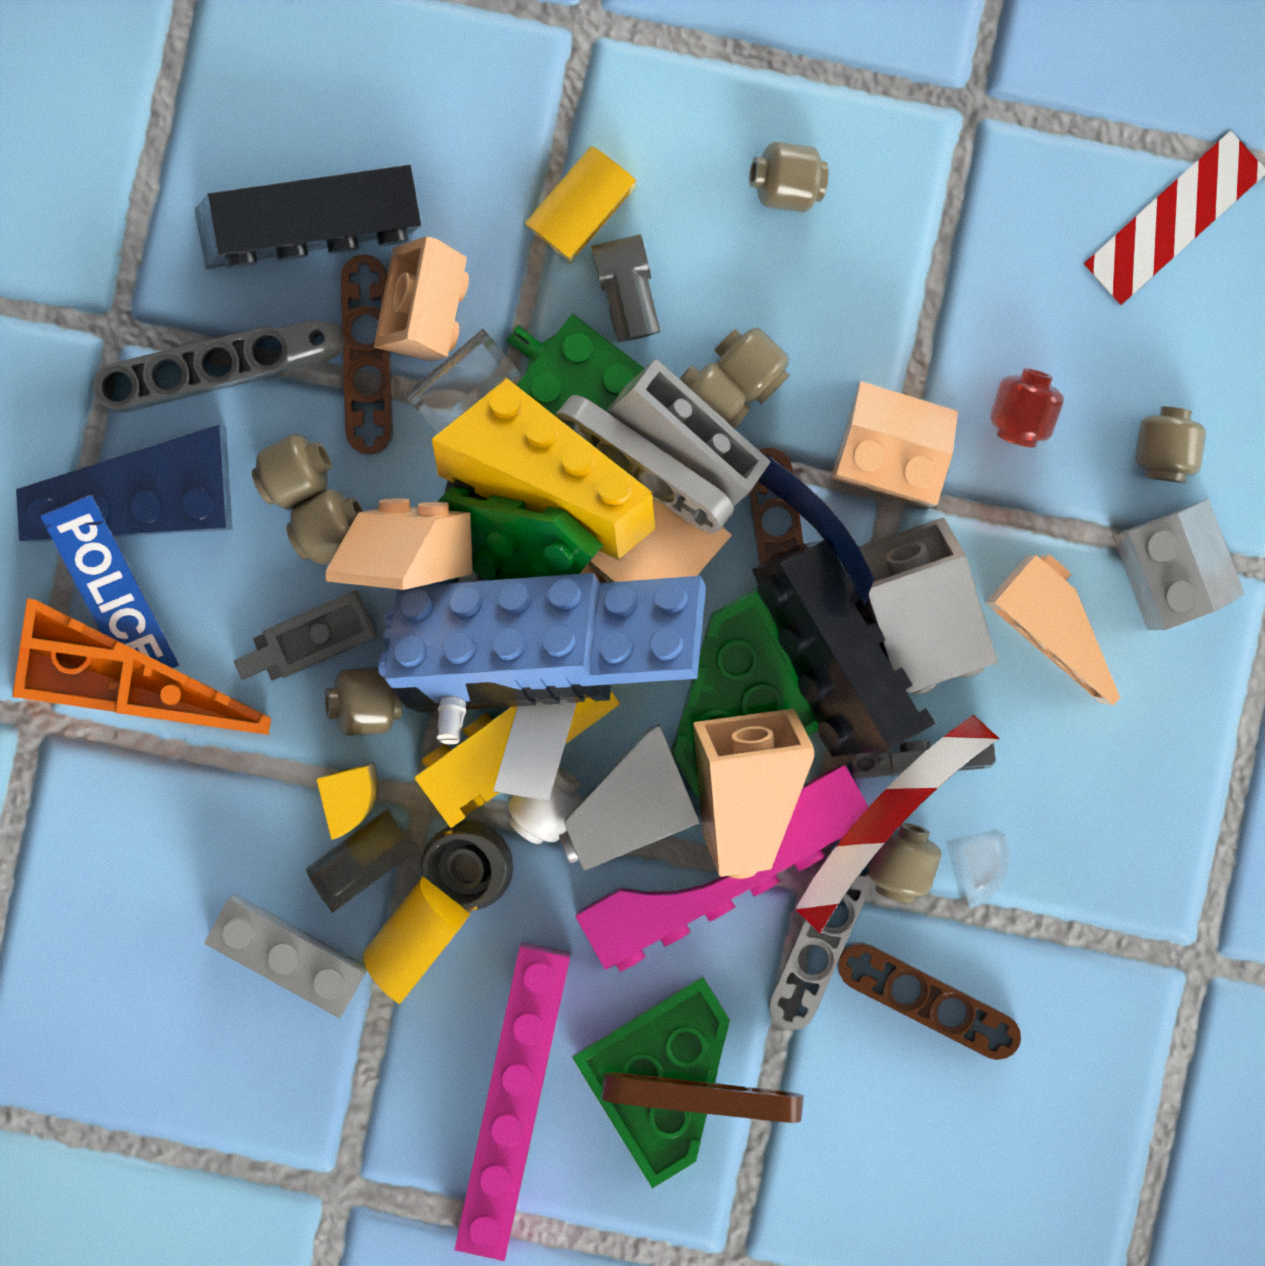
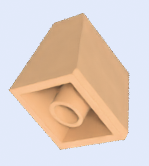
[830,381,958,509]
[580,497,732,583]
[693,708,814,879]

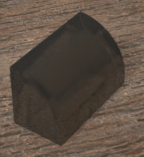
[306,807,419,913]

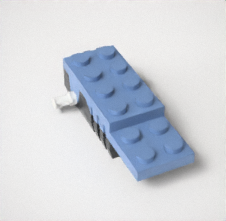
[378,571,706,744]

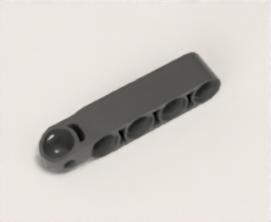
[93,320,345,412]

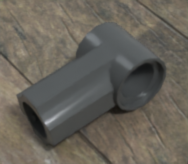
[591,234,660,343]

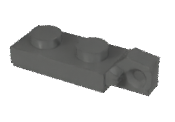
[234,590,378,681]
[851,741,996,779]

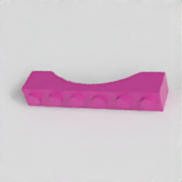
[575,763,869,972]
[454,942,571,1261]

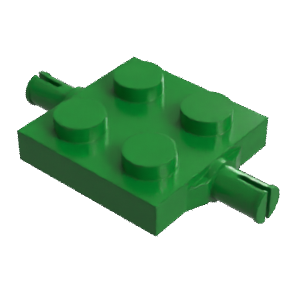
[506,313,645,415]

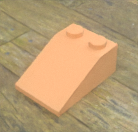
[986,554,1120,705]

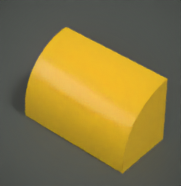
[524,146,636,264]
[316,763,378,840]
[363,876,471,1005]

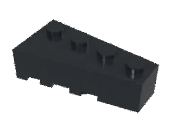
[195,165,421,269]
[752,539,936,757]

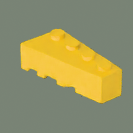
[432,378,656,560]
[414,691,620,828]

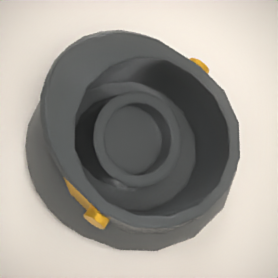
[420,822,513,912]

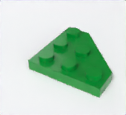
[438,487,604,581]
[671,588,818,799]
[572,975,730,1189]

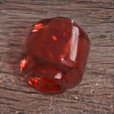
[990,368,1064,448]

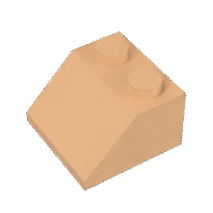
[374,236,469,362]
[325,498,473,590]

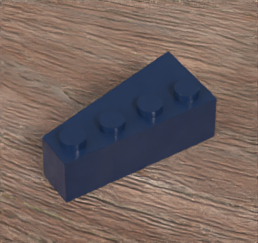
[16,425,233,542]

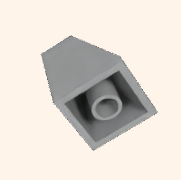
[1112,499,1245,630]
[859,517,998,694]
[559,724,700,871]

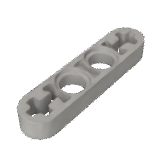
[555,395,734,534]
[769,862,873,1030]

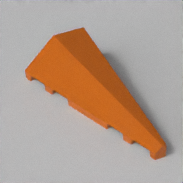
[12,598,271,735]

